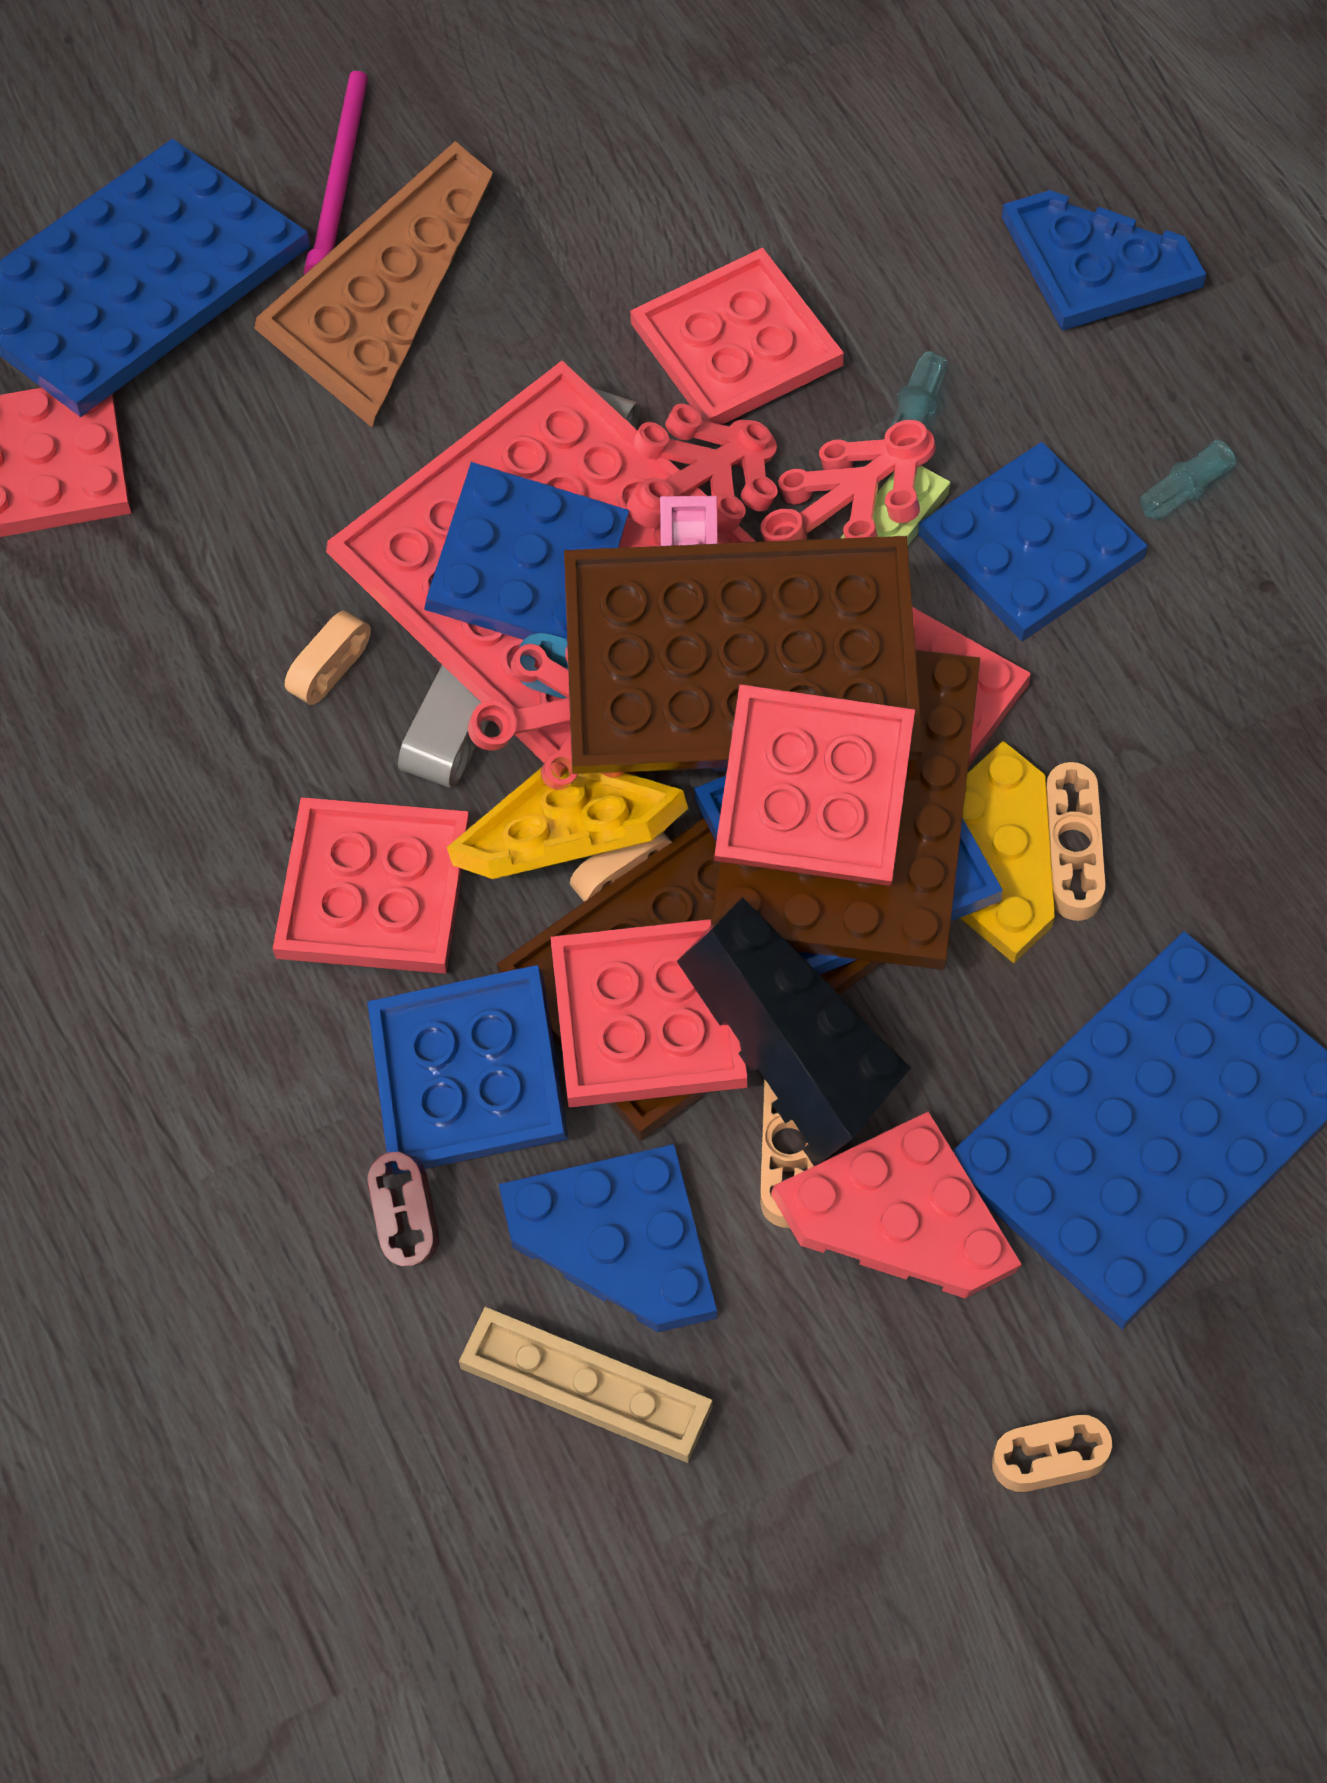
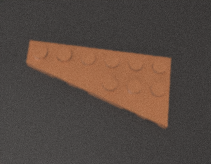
[254,141,493,427]

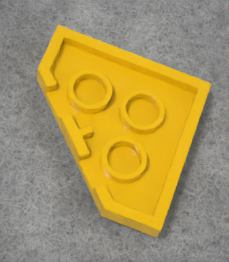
[960,741,1055,963]
[446,767,688,879]

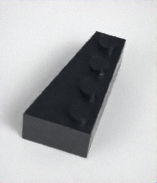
[677,897,911,1166]

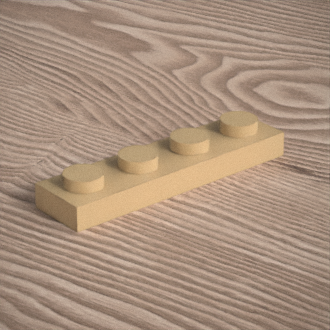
[459,1307,713,1463]

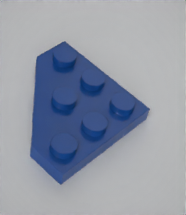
[1002,190,1206,331]
[498,1144,717,1332]

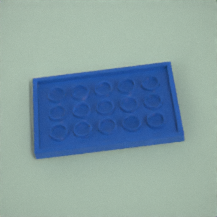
[0,138,310,417]
[953,931,1327,1330]

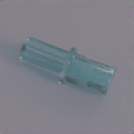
[888,351,948,429]
[1139,440,1236,521]

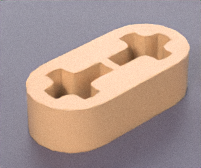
[285,610,371,705]
[570,832,672,902]
[992,1415,1112,1492]

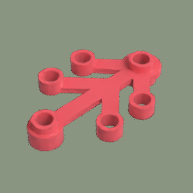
[627,404,778,531]
[760,420,936,542]
[468,644,625,790]

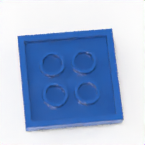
[918,442,1148,642]
[424,462,629,640]
[367,965,568,1175]

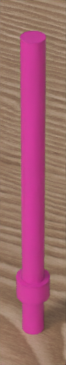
[304,71,368,275]

